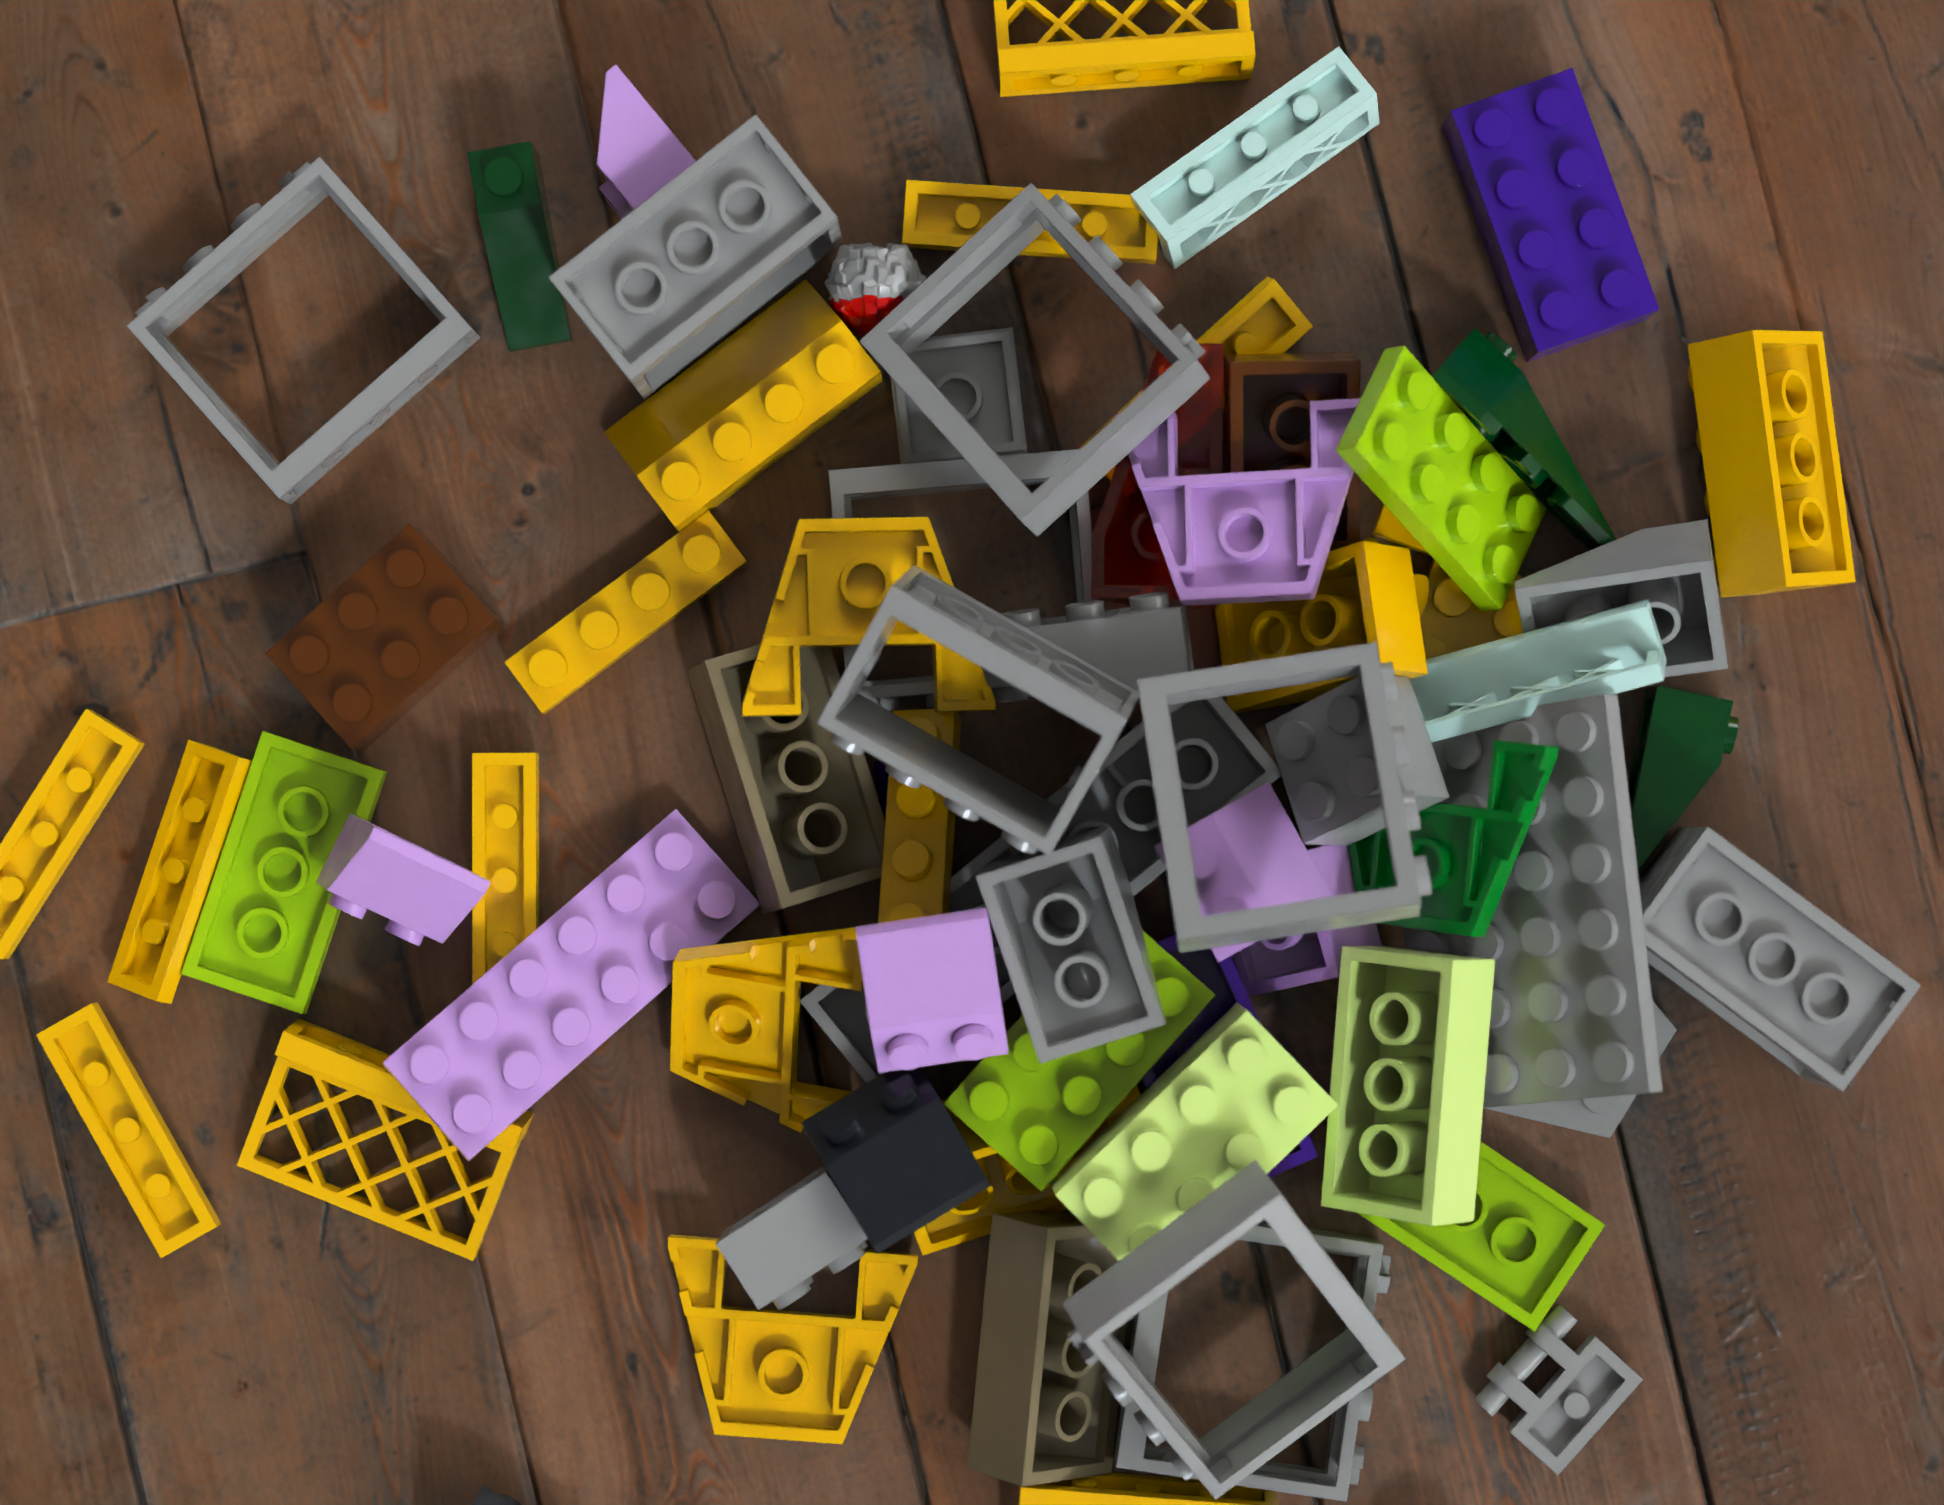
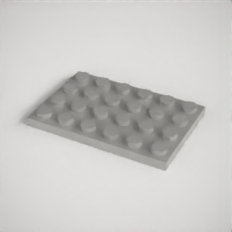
[1402,694,1663,1108]

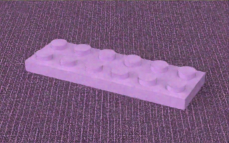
[383,809,760,1162]

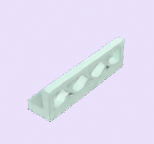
[1130,46,1380,270]
[1410,599,1667,743]

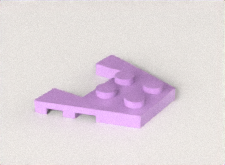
[1116,398,1361,606]

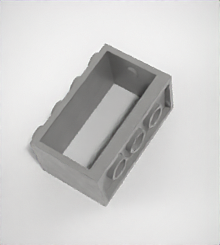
[549,114,843,400]
[816,565,1140,856]
[1639,827,1921,1092]

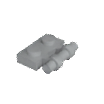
[1474,1304,1643,1475]

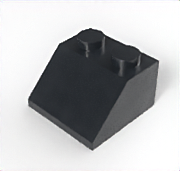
[801,1067,991,1254]

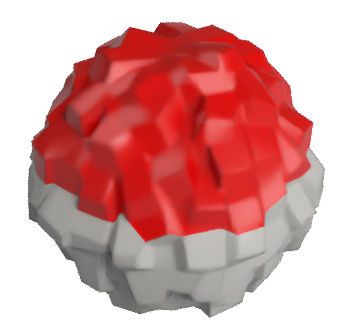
[824,243,926,337]

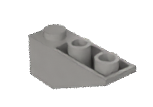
[1002,592,1194,692]

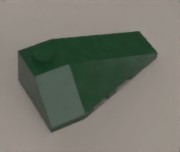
[1431,328,1617,551]

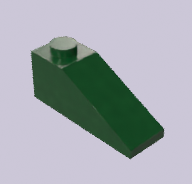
[467,141,573,352]
[1627,685,1739,870]

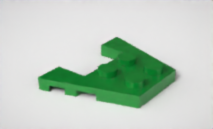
[1348,740,1559,937]

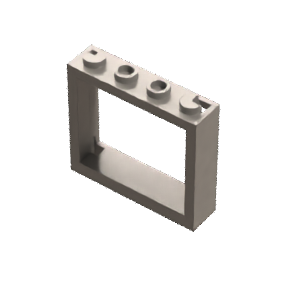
[127,157,481,504]
[860,183,1211,537]
[828,449,1097,712]
[1137,642,1432,953]
[1062,1160,1405,1499]
[1114,1221,1391,1502]

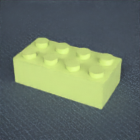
[1321,946,1495,1226]
[1049,1002,1338,1261]

